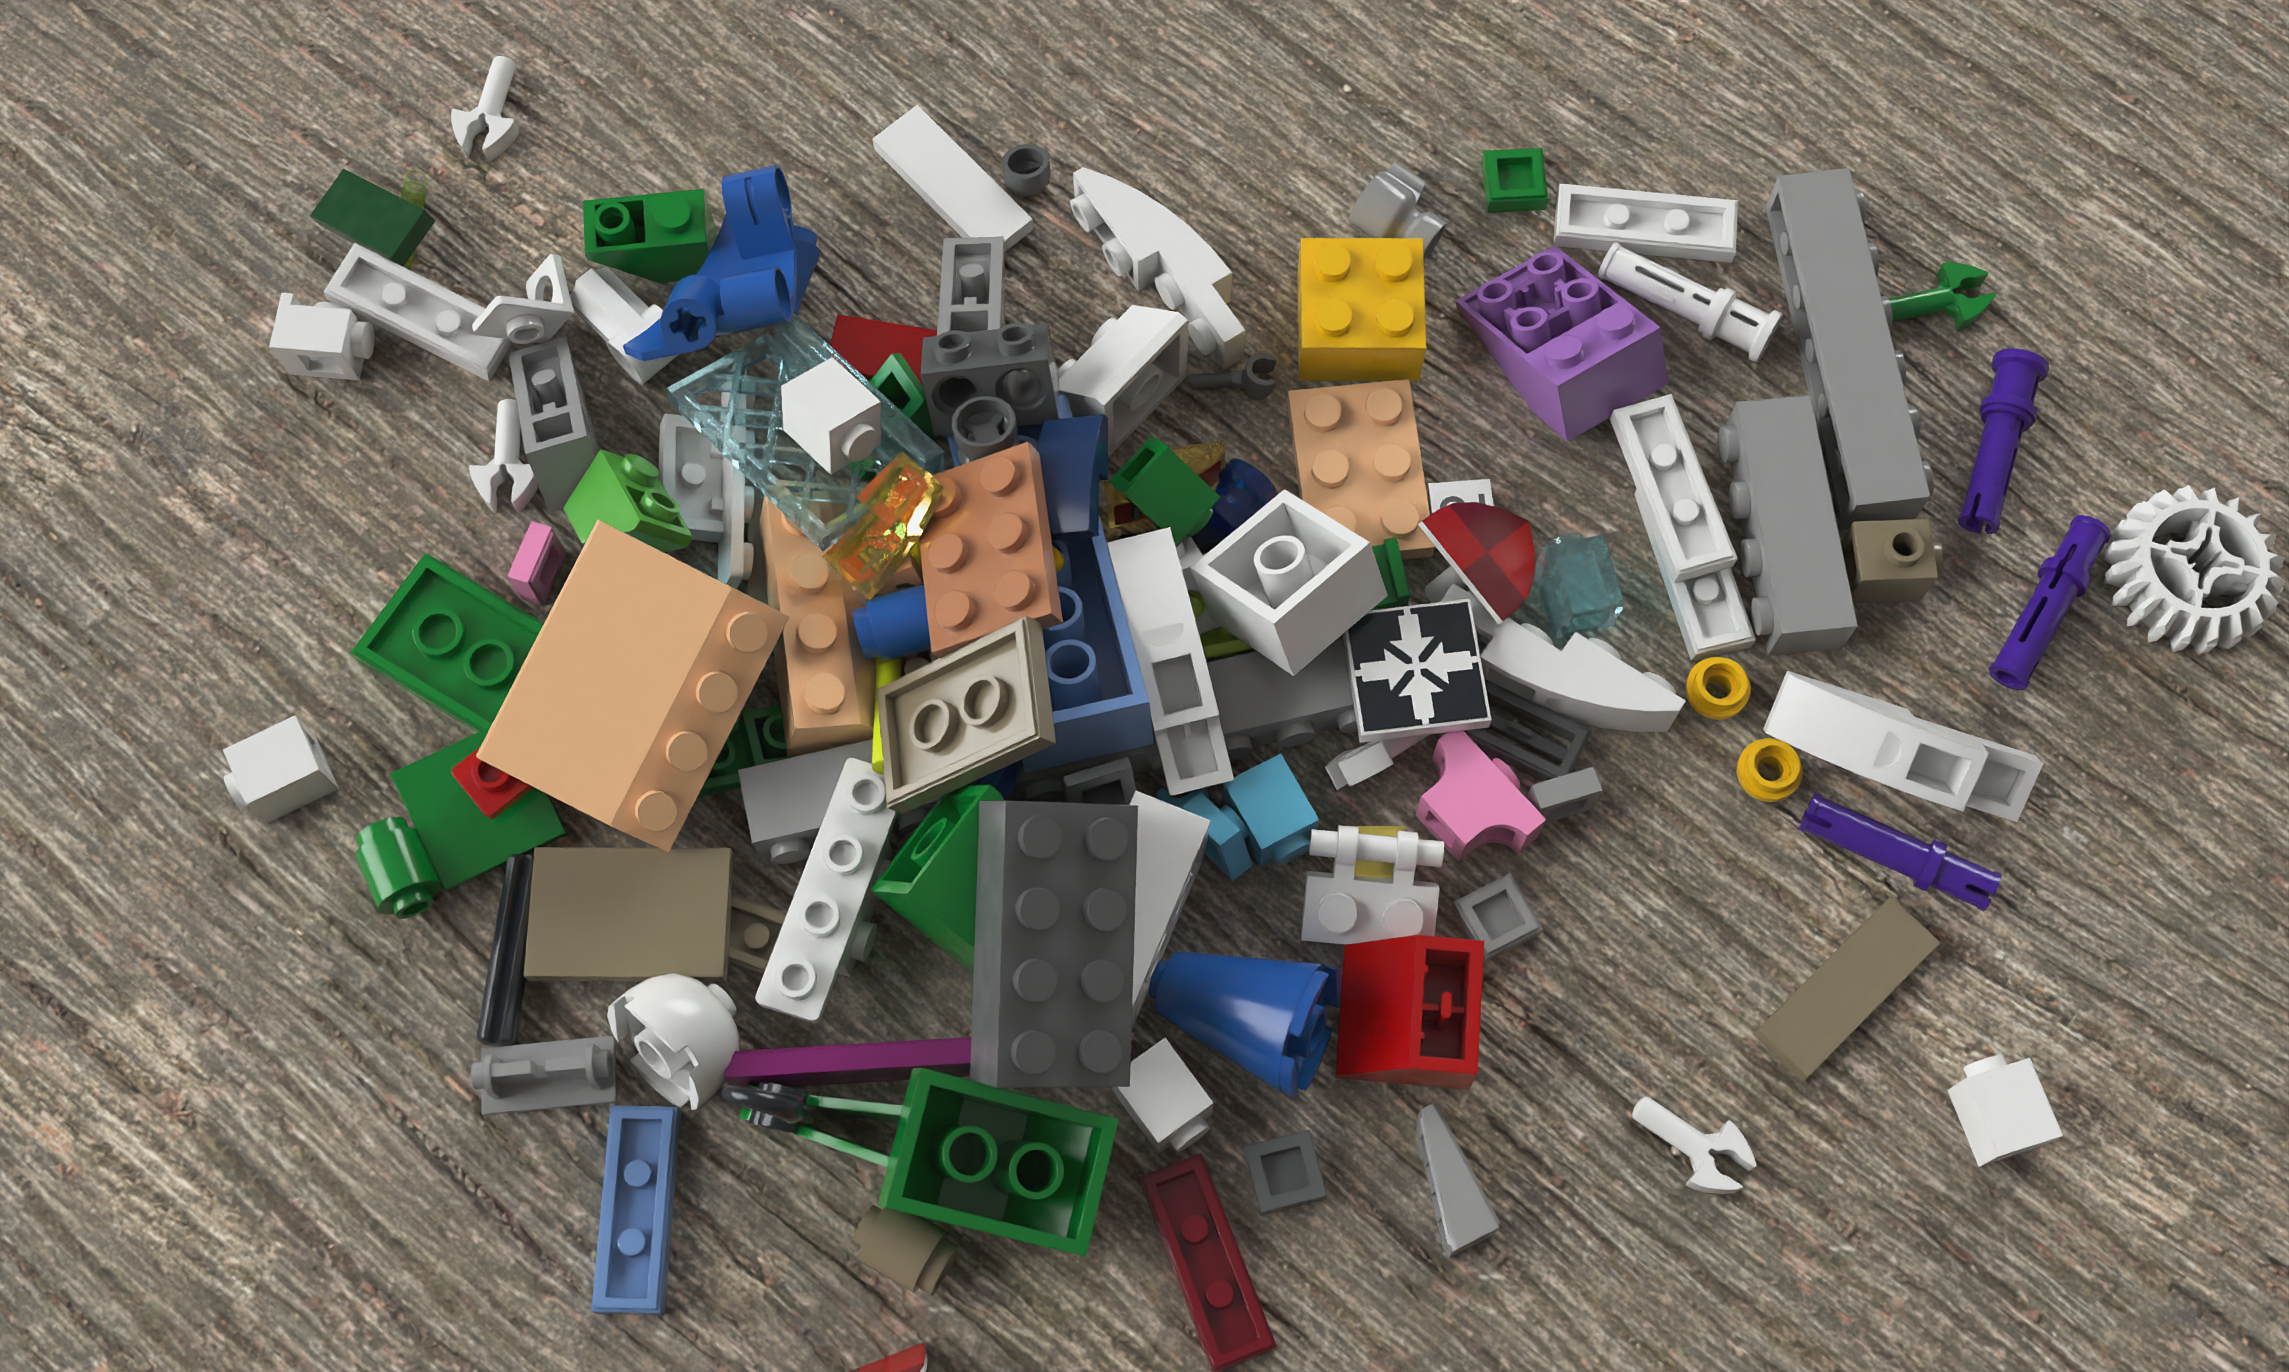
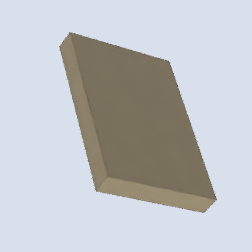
[877,616,1056,814]
[524,847,735,982]

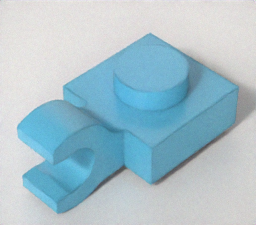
[1156,787,1253,881]

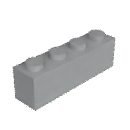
[1718,395,1858,656]

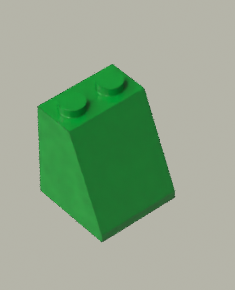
[870,785,1004,975]

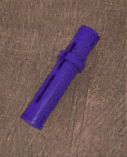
[1988,515,2111,690]
[1798,792,2002,912]

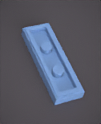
[591,1105,681,1315]

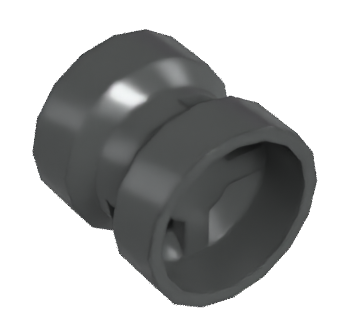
[952,396,1020,465]

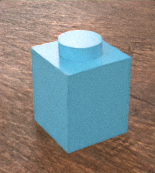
[1222,753,1319,867]

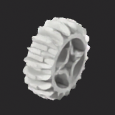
[2103,485,2286,656]

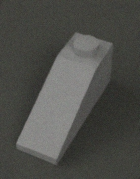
[937,236,1005,379]
[508,336,600,512]

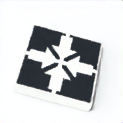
[1343,599,1491,743]

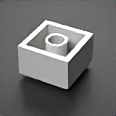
[1190,489,1388,676]

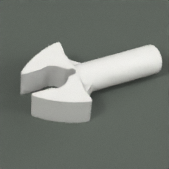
[451,56,519,162]
[469,399,539,513]
[1325,735,1429,790]
[1632,1097,1756,1194]

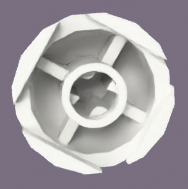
[607,973,740,1110]

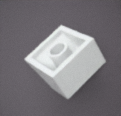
[1057,305,1188,457]

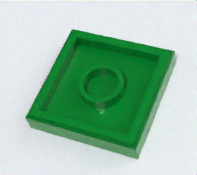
[390,726,568,891]

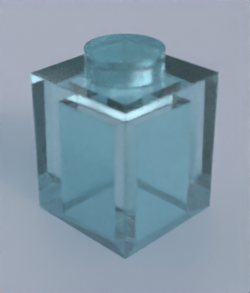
[1535,533,1625,639]

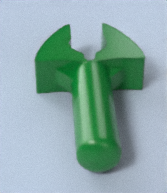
[1889,262,1996,332]

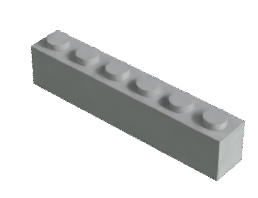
[1765,168,1934,530]

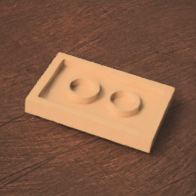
[1287,379,1435,560]

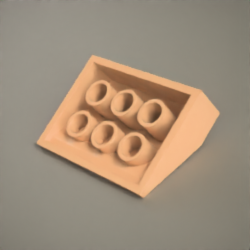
[476,520,790,852]

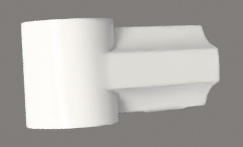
[570,266,679,385]

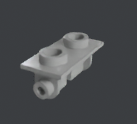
[471,1036,617,1115]

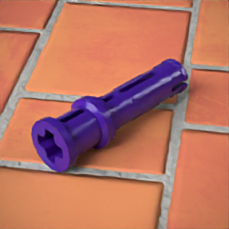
[1958,348,2049,534]

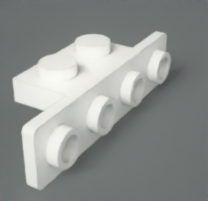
[658,352,756,589]
[755,758,898,1023]

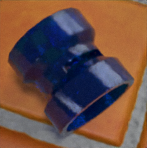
[1208,458,1278,536]

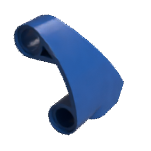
[622,165,797,362]

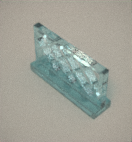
[667,312,944,551]

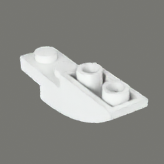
[1070,167,1245,370]
[1107,527,1234,796]
[1440,583,1686,732]
[1763,671,2043,822]

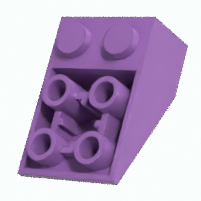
[1455,245,1668,442]

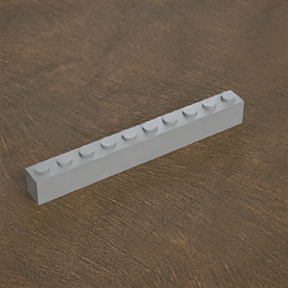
[738,634,1358,864]

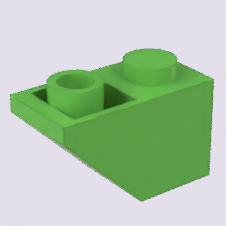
[563,449,693,553]

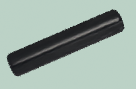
[476,854,534,1047]

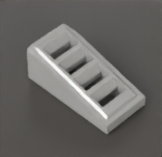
[1416,1103,1500,1258]

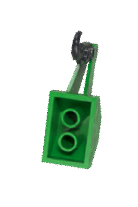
[721,1068,1119,1257]

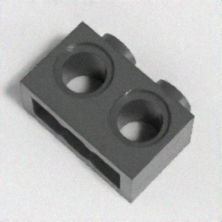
[921,323,1059,436]

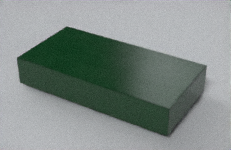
[310,168,436,267]

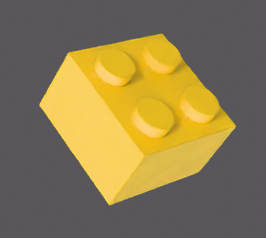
[1297,238,1426,381]

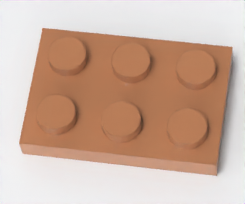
[918,442,1063,658]

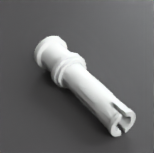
[1598,242,1783,363]

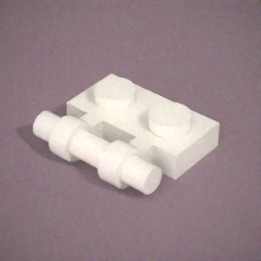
[1301,825,1444,945]

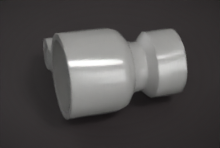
[1348,162,1448,260]

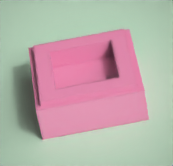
[507,521,567,606]

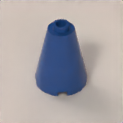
[1148,951,1342,1097]

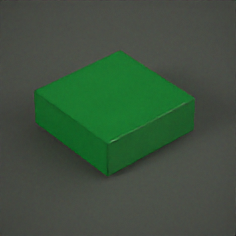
[1481,148,1548,213]

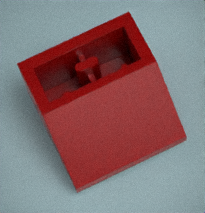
[1335,935,1484,1090]

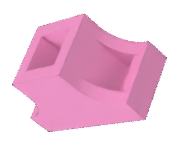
[1415,731,1546,862]

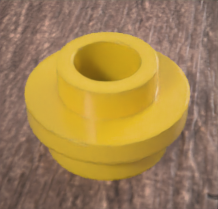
[1685,657,1751,720]
[1736,738,1803,802]

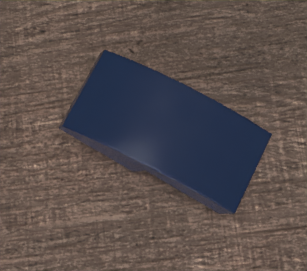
[1036,414,1108,541]

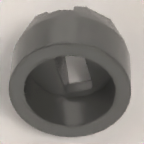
[1002,144,1051,197]

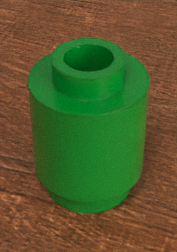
[355,817,442,919]

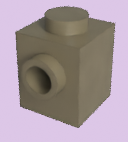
[1841,519,1943,603]

